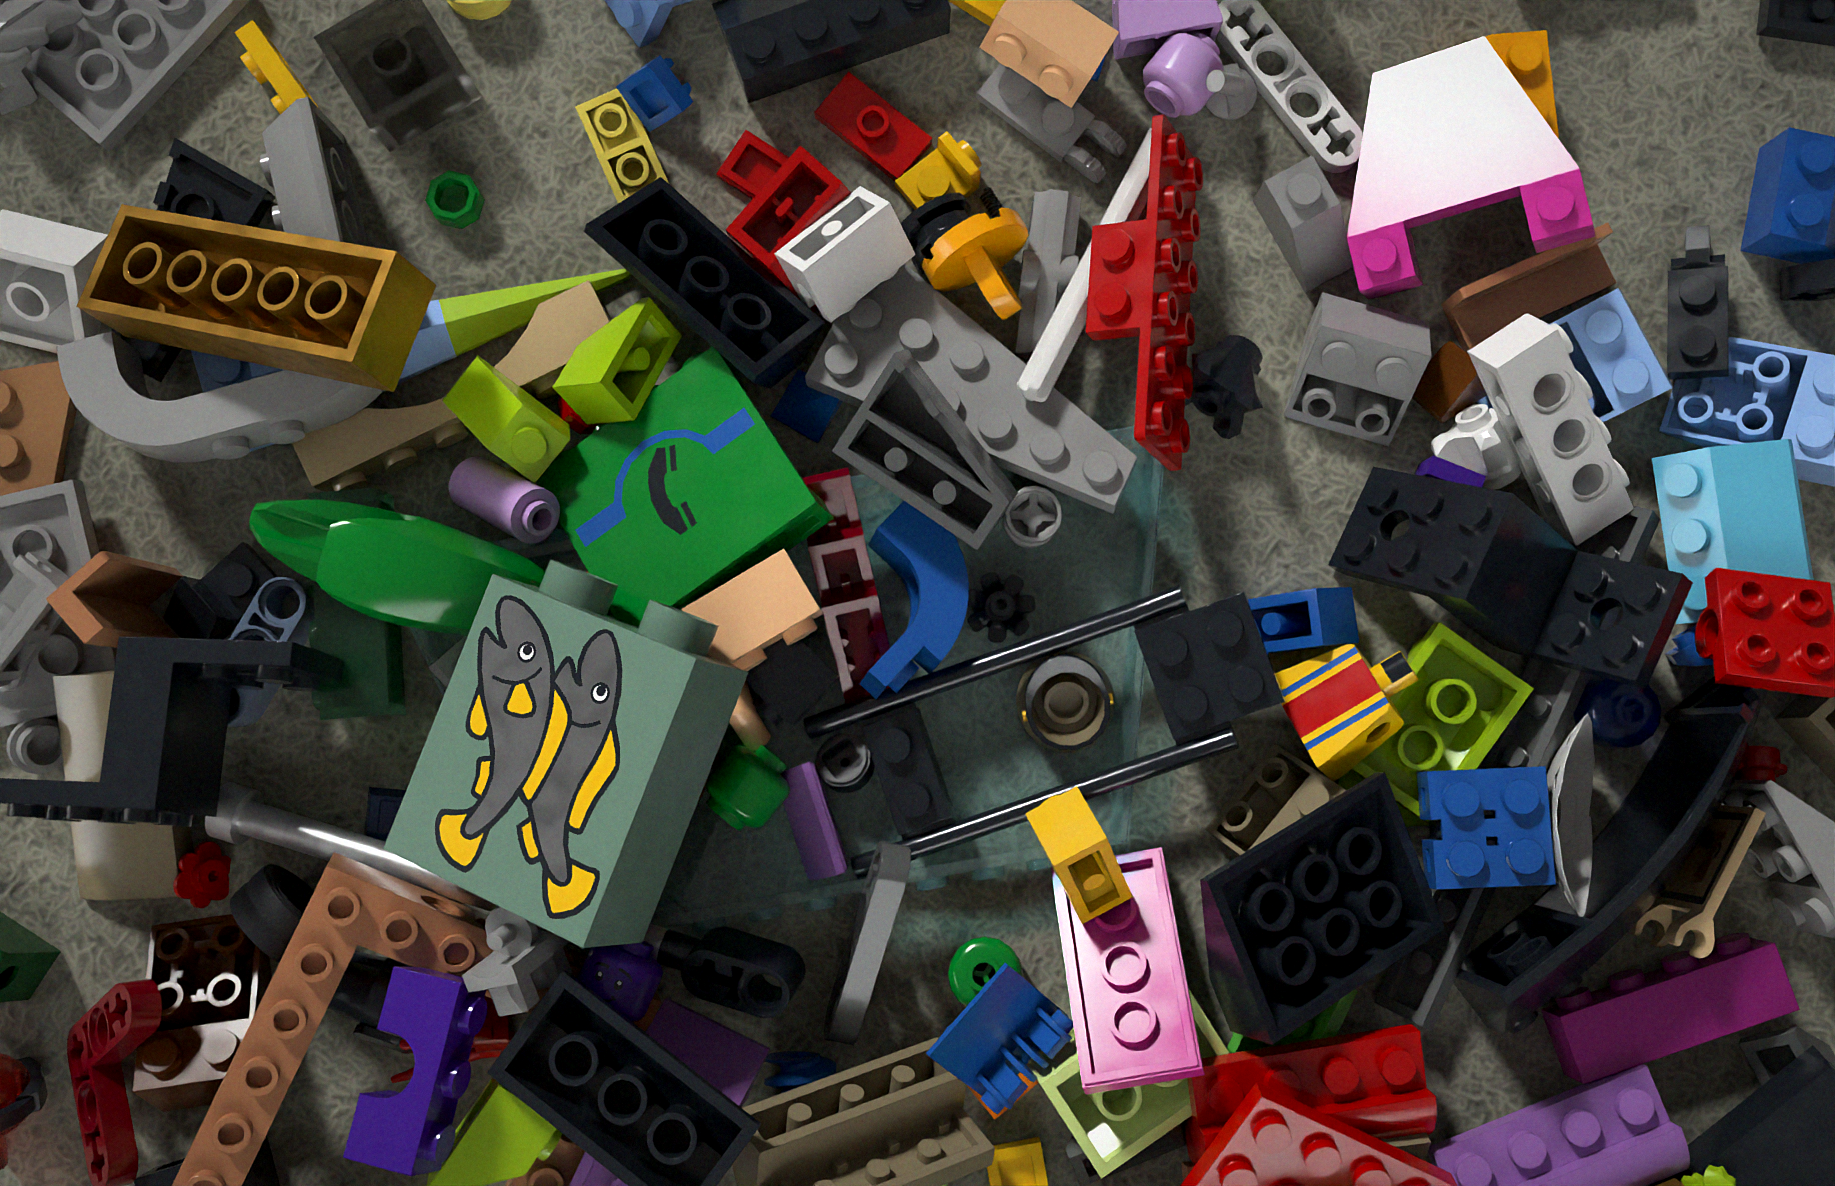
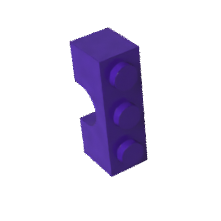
[343,966,487,1176]

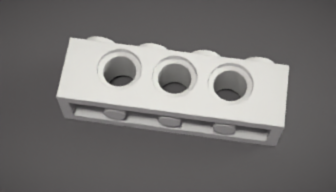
[1467,313,1634,546]

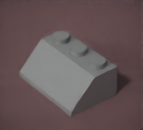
[260,97,368,246]

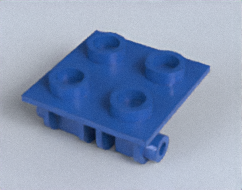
[926,962,1074,1114]

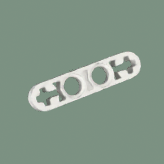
[1216,0,1363,173]

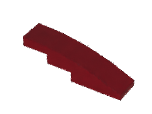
[803,467,890,703]

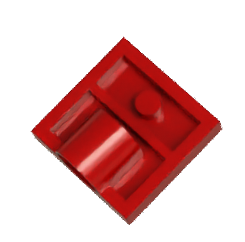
[1695,568,1835,698]

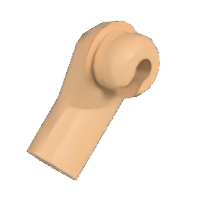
[729,680,771,751]

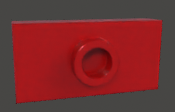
[814,71,932,181]

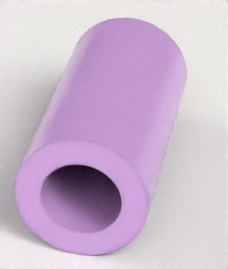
[449,456,560,544]

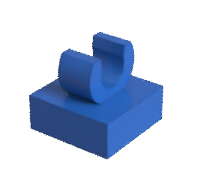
[616,55,694,133]

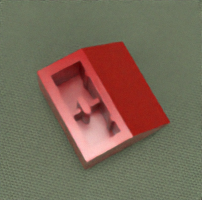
[725,145,851,312]

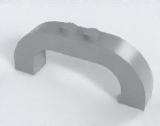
[56,331,383,463]

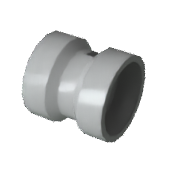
[1003,486,1062,548]

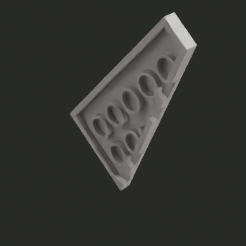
[805,264,1137,514]

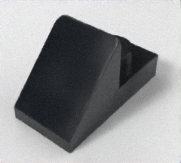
[163,542,278,640]

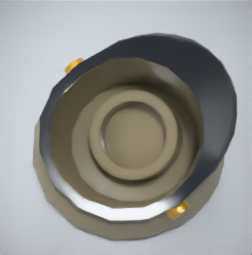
[1016,651,1114,753]

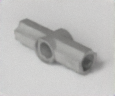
[1015,189,1081,361]

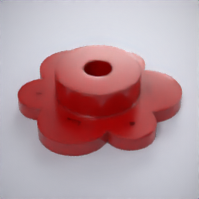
[173,841,231,908]

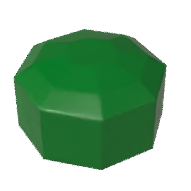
[425,170,485,229]

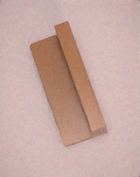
[1441,223,1617,352]
[46,551,183,648]

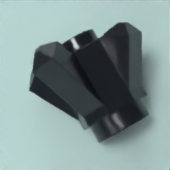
[1185,335,1263,439]

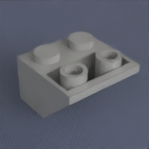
[1283,292,1431,446]

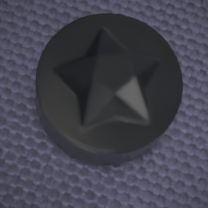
[815,733,875,793]

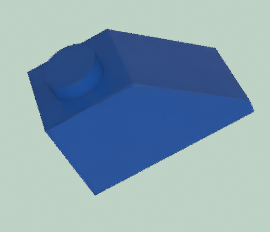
[1248,587,1359,654]

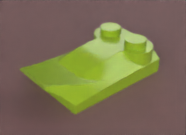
[1338,622,1534,827]

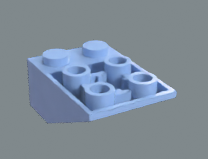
[1477,288,1673,422]
[1659,337,1835,487]

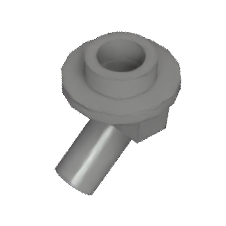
[1206,63,1257,120]

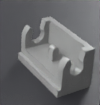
[0,552,70,681]

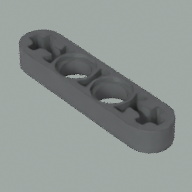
[824,841,911,1045]

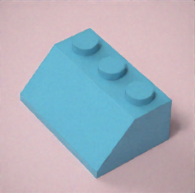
[1652,439,1814,624]

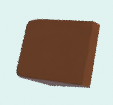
[1412,341,1487,424]

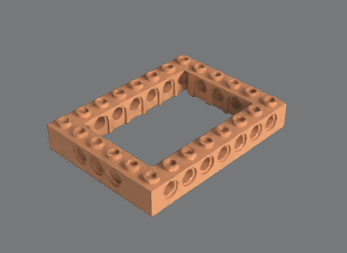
[172,852,661,1186]

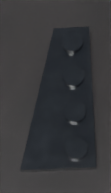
[111,137,276,382]

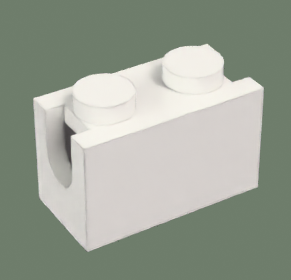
[774,186,916,323]

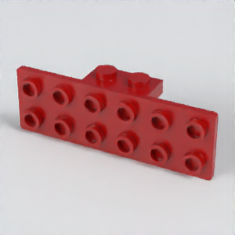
[1086,114,1203,471]

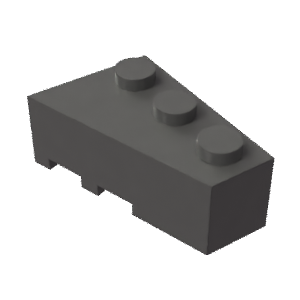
[832,349,1018,550]

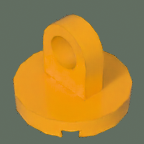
[922,208,1029,320]

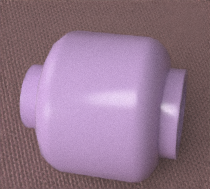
[1143,33,1224,118]

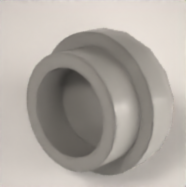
[6,717,63,774]

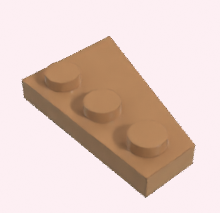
[0,361,77,496]

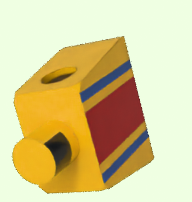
[1275,644,1419,782]

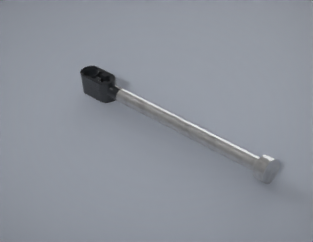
[205,782,806,1018]

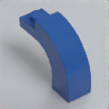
[860,501,969,699]

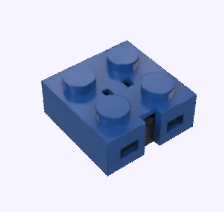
[1416,766,1556,890]

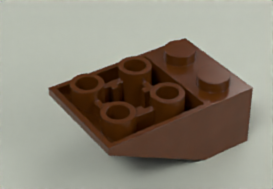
[132,914,272,1112]

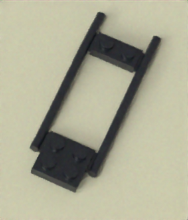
[803,585,1285,879]

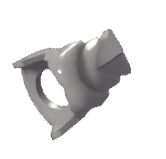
[0,0,83,115]

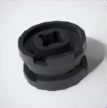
[901,193,971,274]

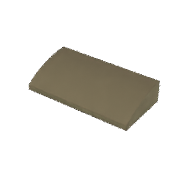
[53,670,194,900]

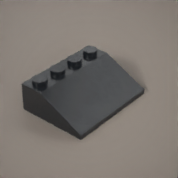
[1200,772,1445,1045]

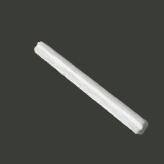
[1017,128,1152,402]

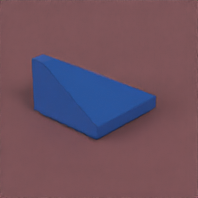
[771,369,843,443]

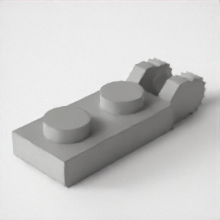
[976,63,1127,184]

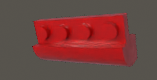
[1184,1024,1437,1166]

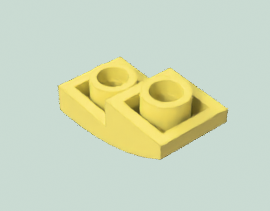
[575,89,669,203]

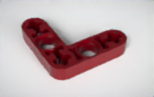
[67,979,162,1186]

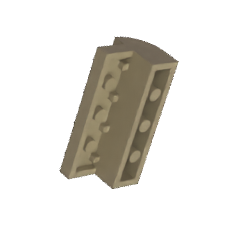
[732,1037,995,1186]

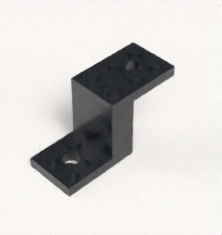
[1328,467,1693,689]
[0,636,345,827]

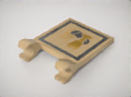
[1629,805,1766,958]

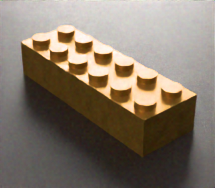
[76,204,436,392]

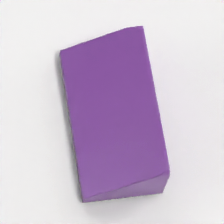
[781,762,849,881]

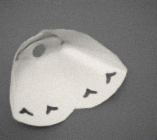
[1547,713,1595,917]

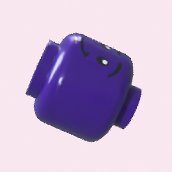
[577,940,663,1022]

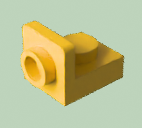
[895,131,982,210]

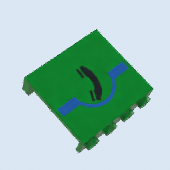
[536,346,834,627]

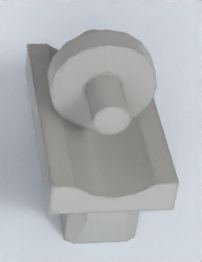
[462,906,572,1017]

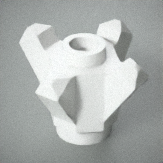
[1431,403,1521,490]

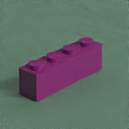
[1541,932,1800,1084]

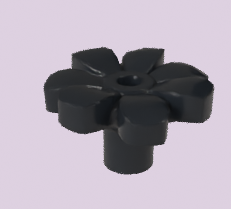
[967,572,1036,643]

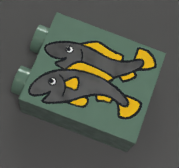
[383,559,748,948]

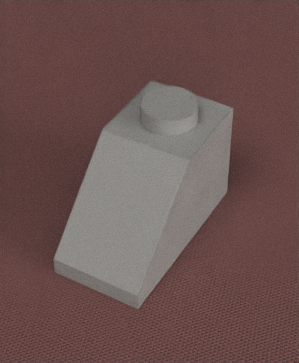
[1252,155,1353,293]

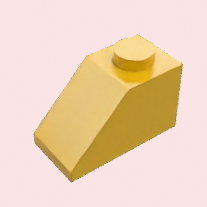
[1025,786,1133,924]

